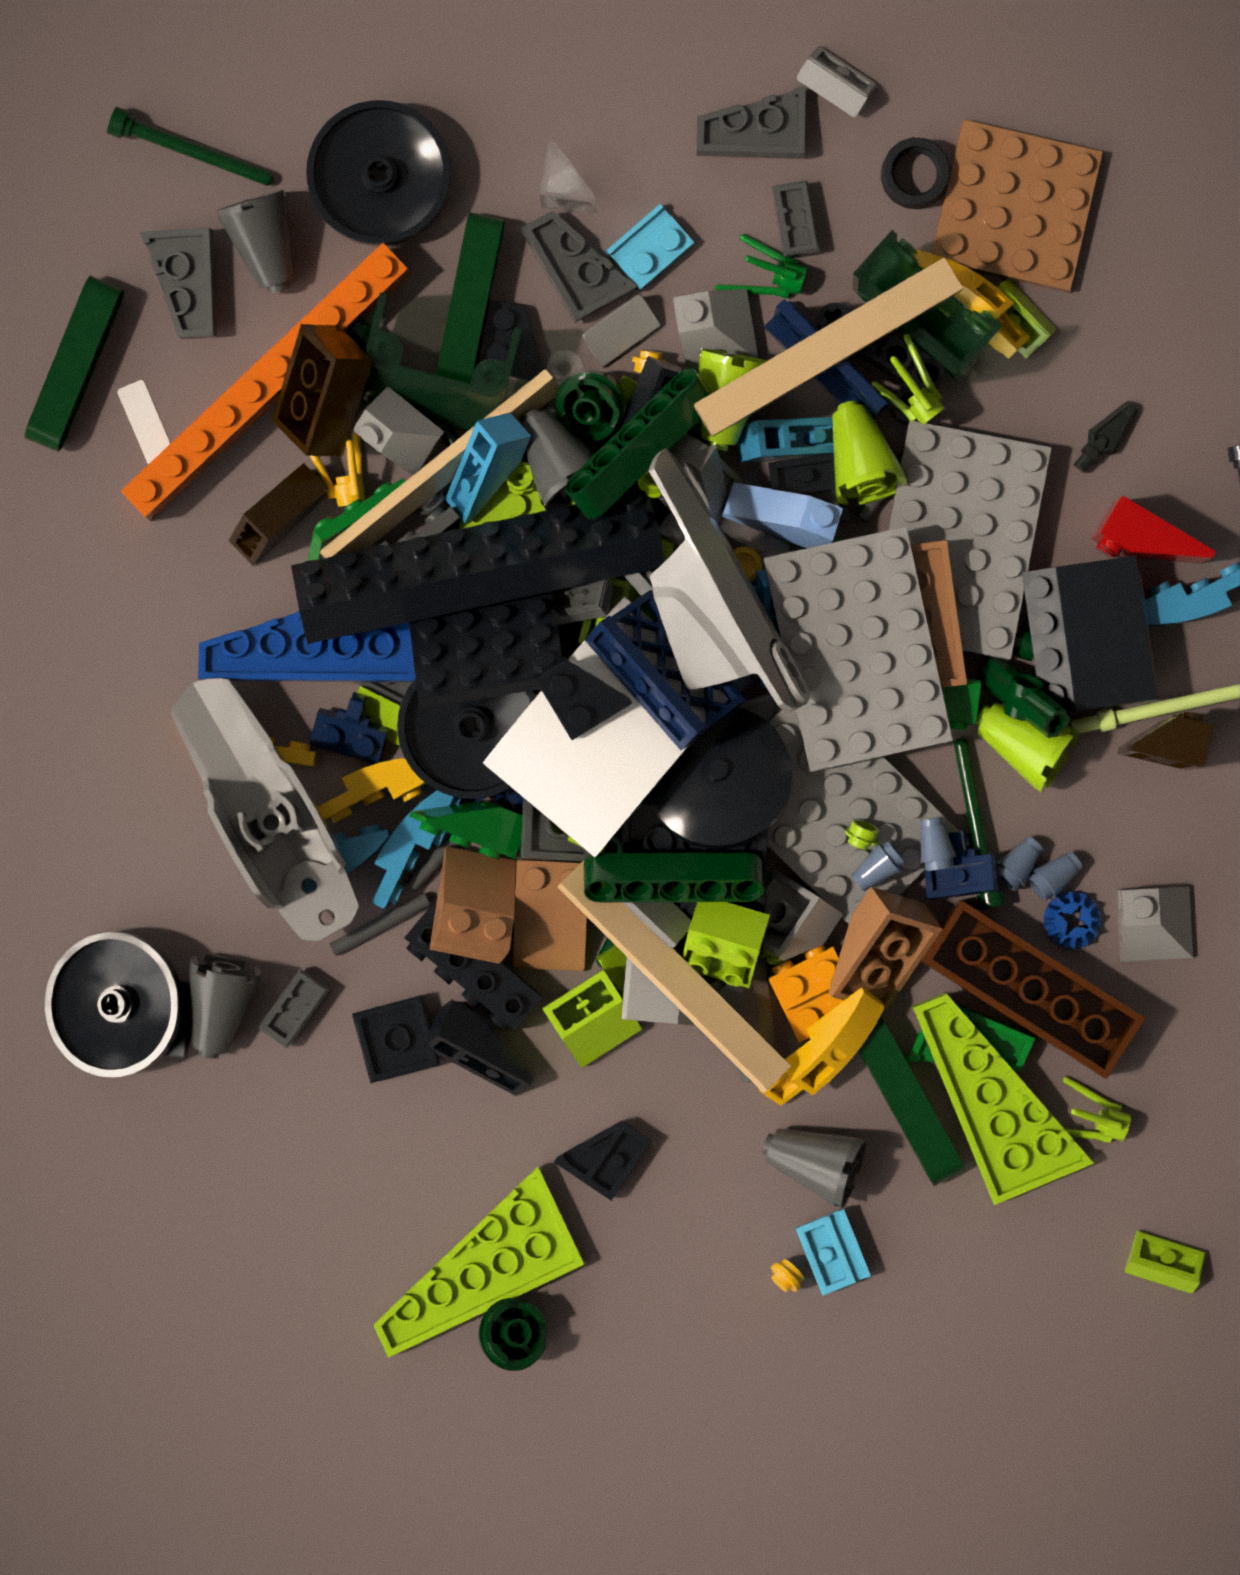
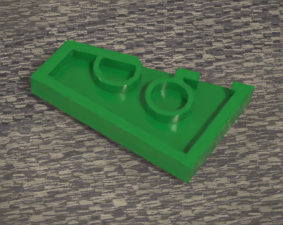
[308,478,405,560]
[907,994,1035,1071]

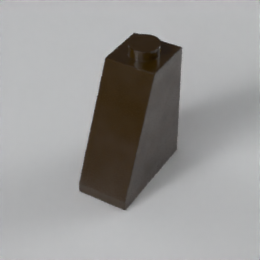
[229,463,329,566]

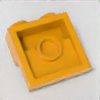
[768,944,844,1043]

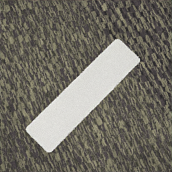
[117,380,170,464]

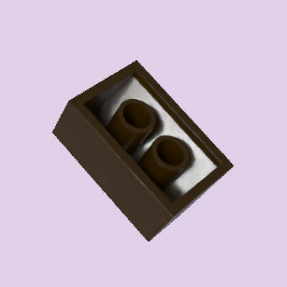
[1117,711,1213,770]

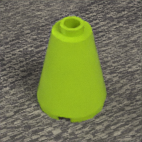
[699,348,766,451]
[832,401,907,505]
[976,703,1080,793]

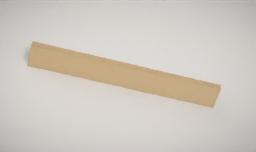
[694,258,963,437]
[320,369,559,558]
[557,860,791,1093]

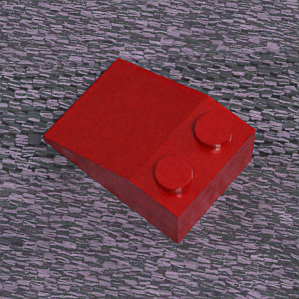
[1091,495,1216,564]

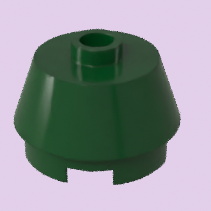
[556,370,625,441]
[478,1298,547,1371]

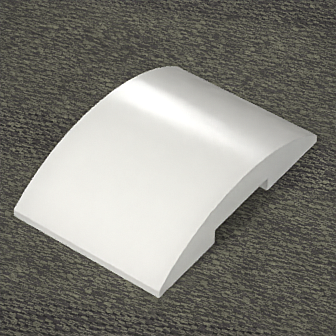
[483,597,729,857]

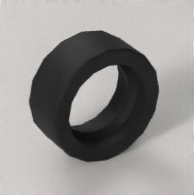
[881,137,950,209]

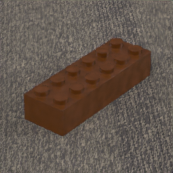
[920,900,1145,1079]

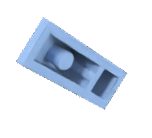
[722,482,843,548]

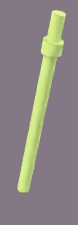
[1070,684,1240,733]

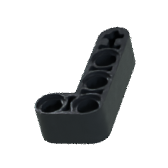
[817,303,944,425]

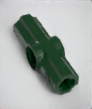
[977,658,1070,738]

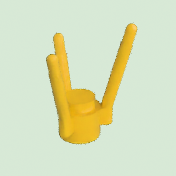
[310,431,365,507]

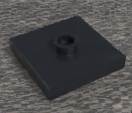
[352,995,441,1084]

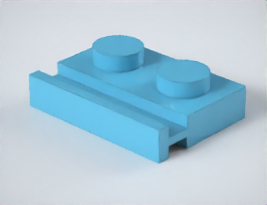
[606,204,694,291]
[795,1208,871,1296]

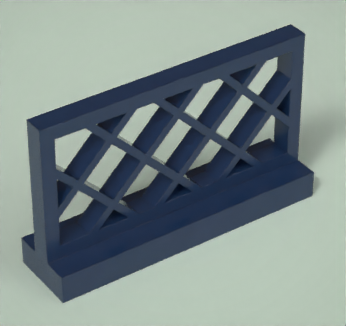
[764,299,891,419]
[585,590,746,751]

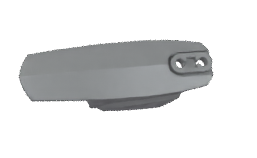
[649,448,810,713]
[170,678,359,941]

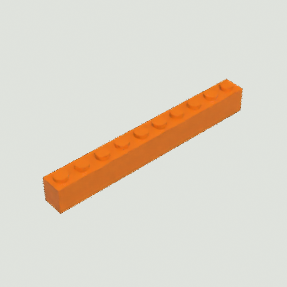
[121,243,410,521]

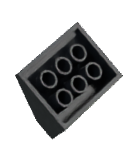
[1022,556,1159,713]

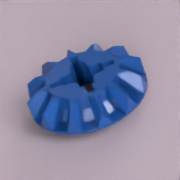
[1044,892,1102,949]

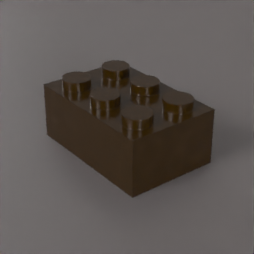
[272,324,373,456]

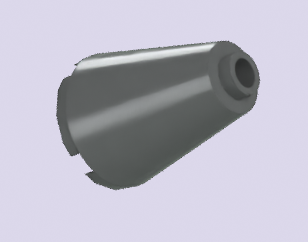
[217,189,294,293]
[521,408,593,510]
[189,955,262,1059]
[762,1129,867,1208]

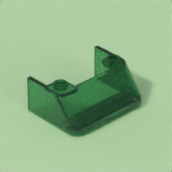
[852,230,1002,383]
[362,292,523,430]

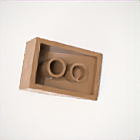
[429,846,516,964]
[513,860,587,971]
[828,887,943,1012]

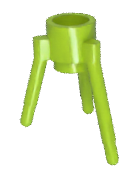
[872,334,945,425]
[1063,1076,1131,1143]

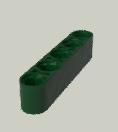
[435,212,505,391]
[24,276,125,452]
[565,368,712,519]
[583,853,764,903]
[858,1016,965,1186]

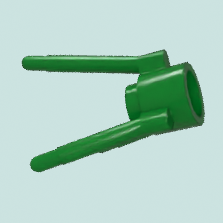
[715,234,807,299]

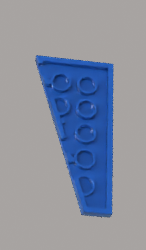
[198,611,415,682]

